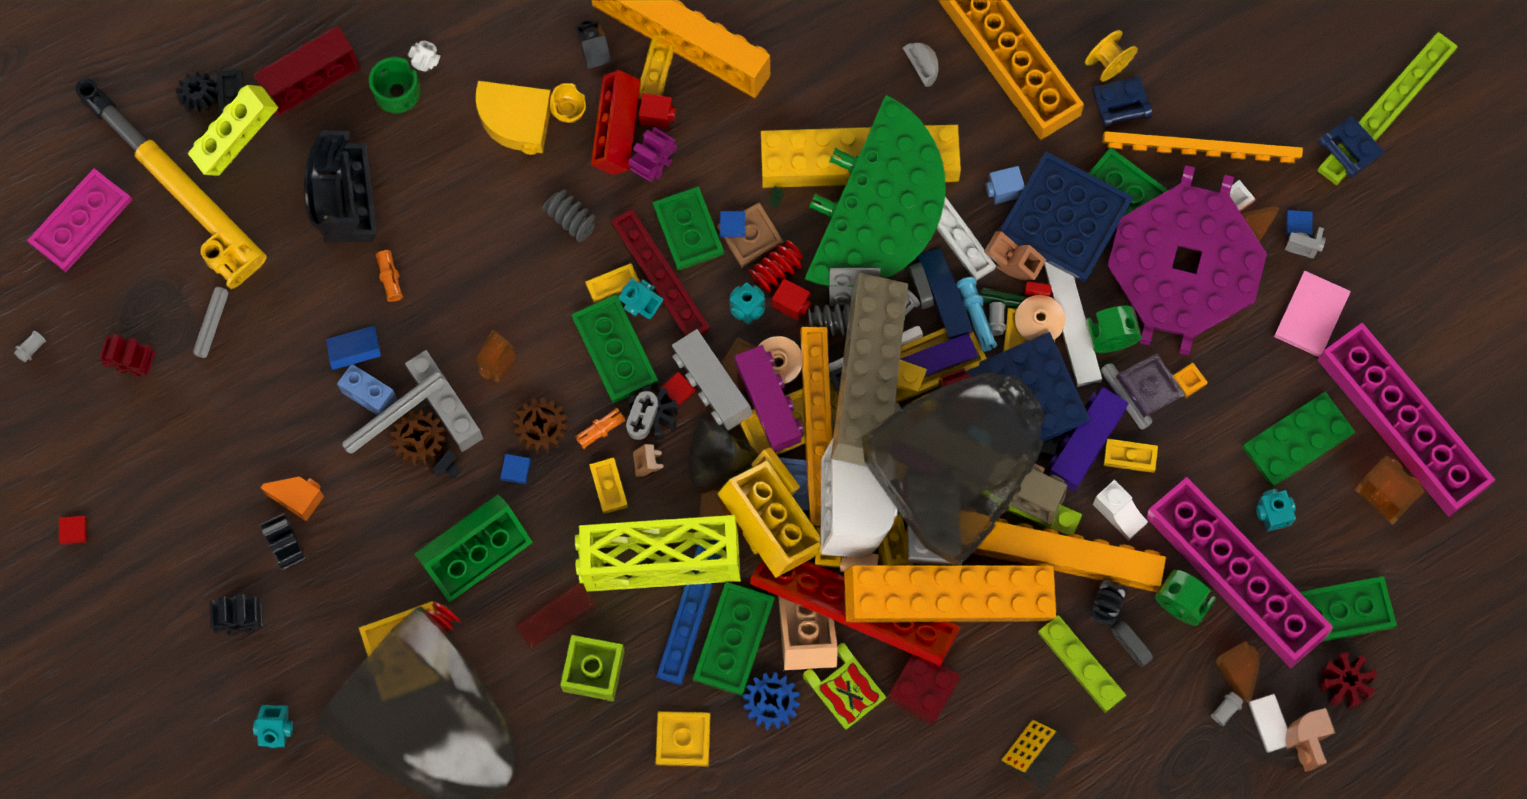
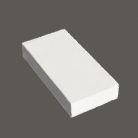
[1248,694,1287,753]

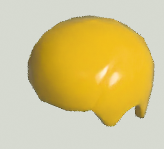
[549,83,586,123]

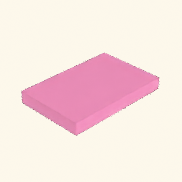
[1274,271,1351,357]

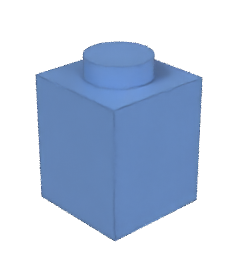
[986,166,1025,204]

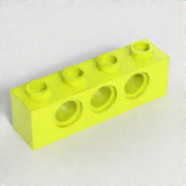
[188,85,278,176]

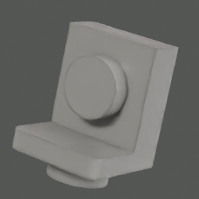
[1285,227,1326,259]

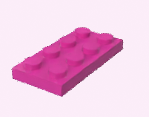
[27,169,132,272]

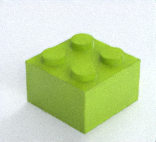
[560,635,625,701]

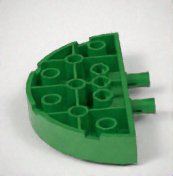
[805,95,946,287]

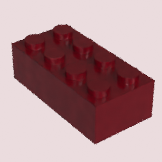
[253,26,360,117]

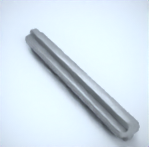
[342,371,447,453]

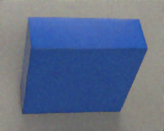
[1286,210,1313,238]
[720,211,745,238]
[500,454,531,485]

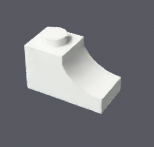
[1093,480,1148,541]

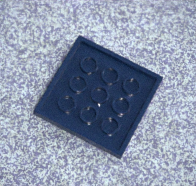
[1000,152,1133,283]
[966,332,1090,455]

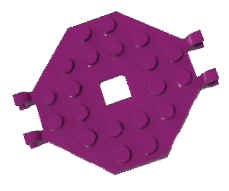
[1107,165,1267,356]

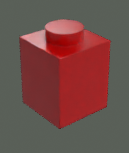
[639,93,676,129]
[772,279,812,321]

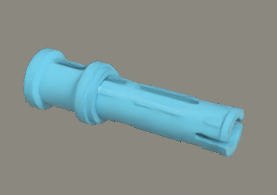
[956,277,997,351]

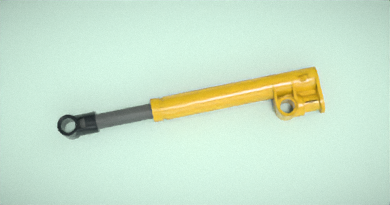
[75,78,267,289]

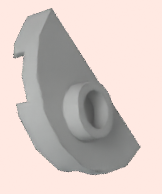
[902,43,938,87]

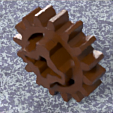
[513,398,569,454]
[390,410,446,466]

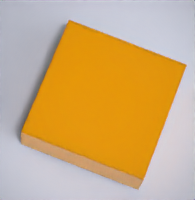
[1171,363,1208,398]

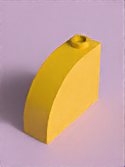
[476,81,551,155]

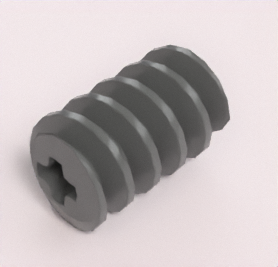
[542,189,596,242]
[808,303,850,336]

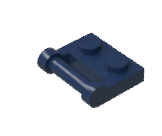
[1092,76,1152,128]
[1318,116,1385,178]

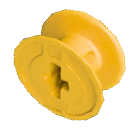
[1085,30,1138,82]

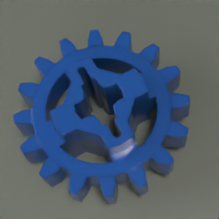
[743,672,800,731]

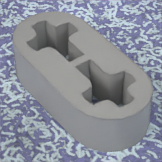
[626,391,658,440]

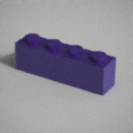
[1048,387,1129,492]

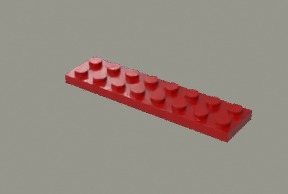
[750,560,960,666]

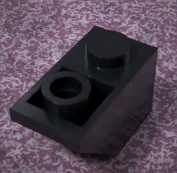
[575,20,612,69]

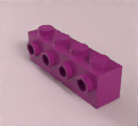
[734,345,804,452]

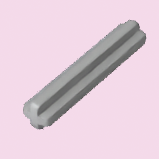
[193,287,229,358]
[1101,363,1152,430]

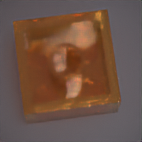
[1355,455,1425,525]

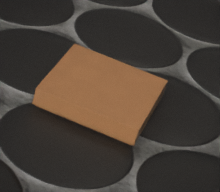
[717,202,784,268]

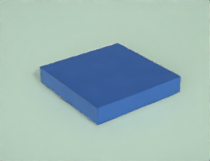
[326,326,381,370]

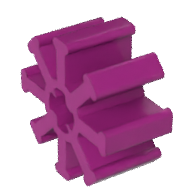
[628,127,677,182]

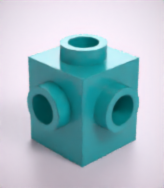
[618,278,664,320]
[729,282,765,325]
[1256,489,1296,532]
[253,705,293,748]

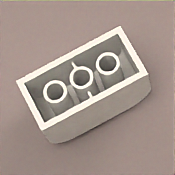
[821,439,898,558]

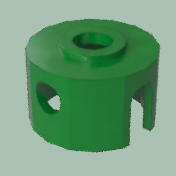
[369,57,421,114]
[1085,306,1142,353]
[1155,570,1216,626]

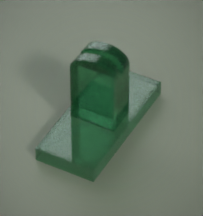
[769,186,784,208]

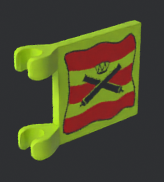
[802,643,887,730]

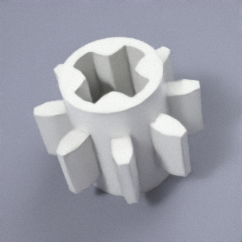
[408,41,440,71]

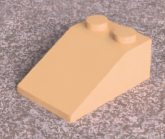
[778,596,837,670]

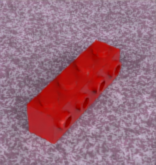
[591,70,641,175]

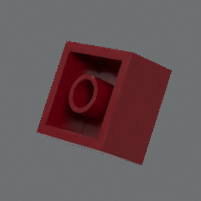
[888,654,961,726]

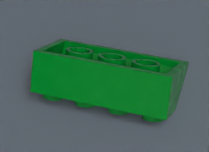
[414,495,533,603]

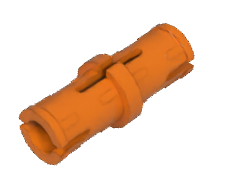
[376,250,403,302]
[575,408,626,449]

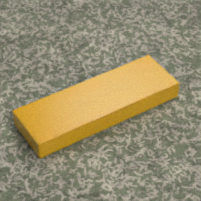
[639,33,674,99]

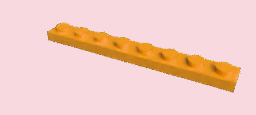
[1102,132,1303,163]
[801,327,832,528]

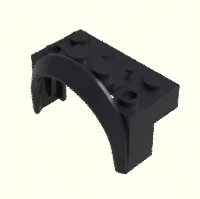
[304,130,377,242]

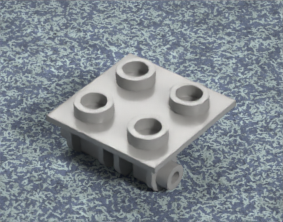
[829,268,880,306]

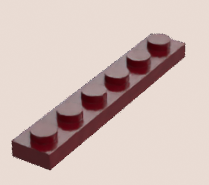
[611,209,710,336]

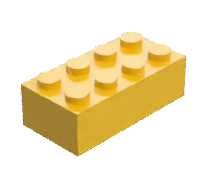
[718,461,821,578]

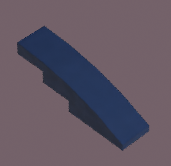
[917,248,973,340]

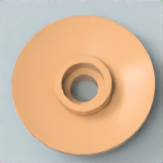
[1015,295,1065,341]
[758,336,802,384]

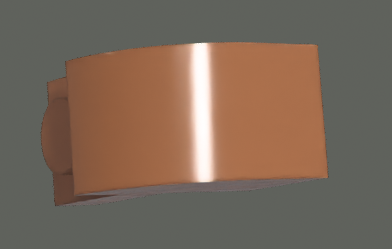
[984,231,1047,280]
[1286,708,1335,772]

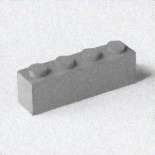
[672,329,753,431]
[405,350,483,452]

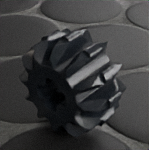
[176,71,218,114]
[1090,580,1127,626]

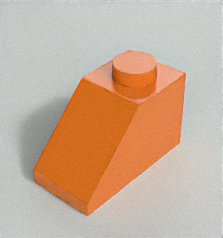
[261,477,324,521]

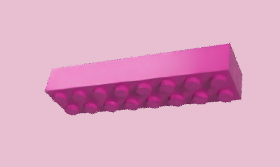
[1318,323,1495,517]
[1147,477,1333,668]

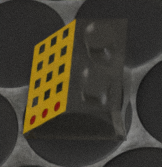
[1001,720,1078,794]

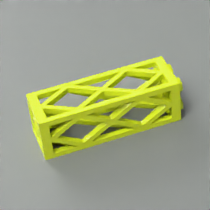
[575,515,741,592]

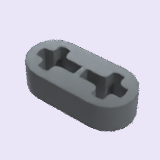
[908,262,934,310]
[1111,621,1153,667]

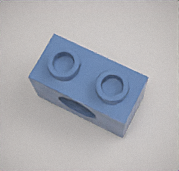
[337,364,397,415]

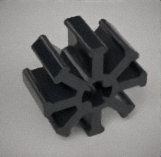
[627,386,678,441]
[260,513,306,570]
[209,594,263,635]

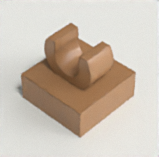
[633,444,664,477]

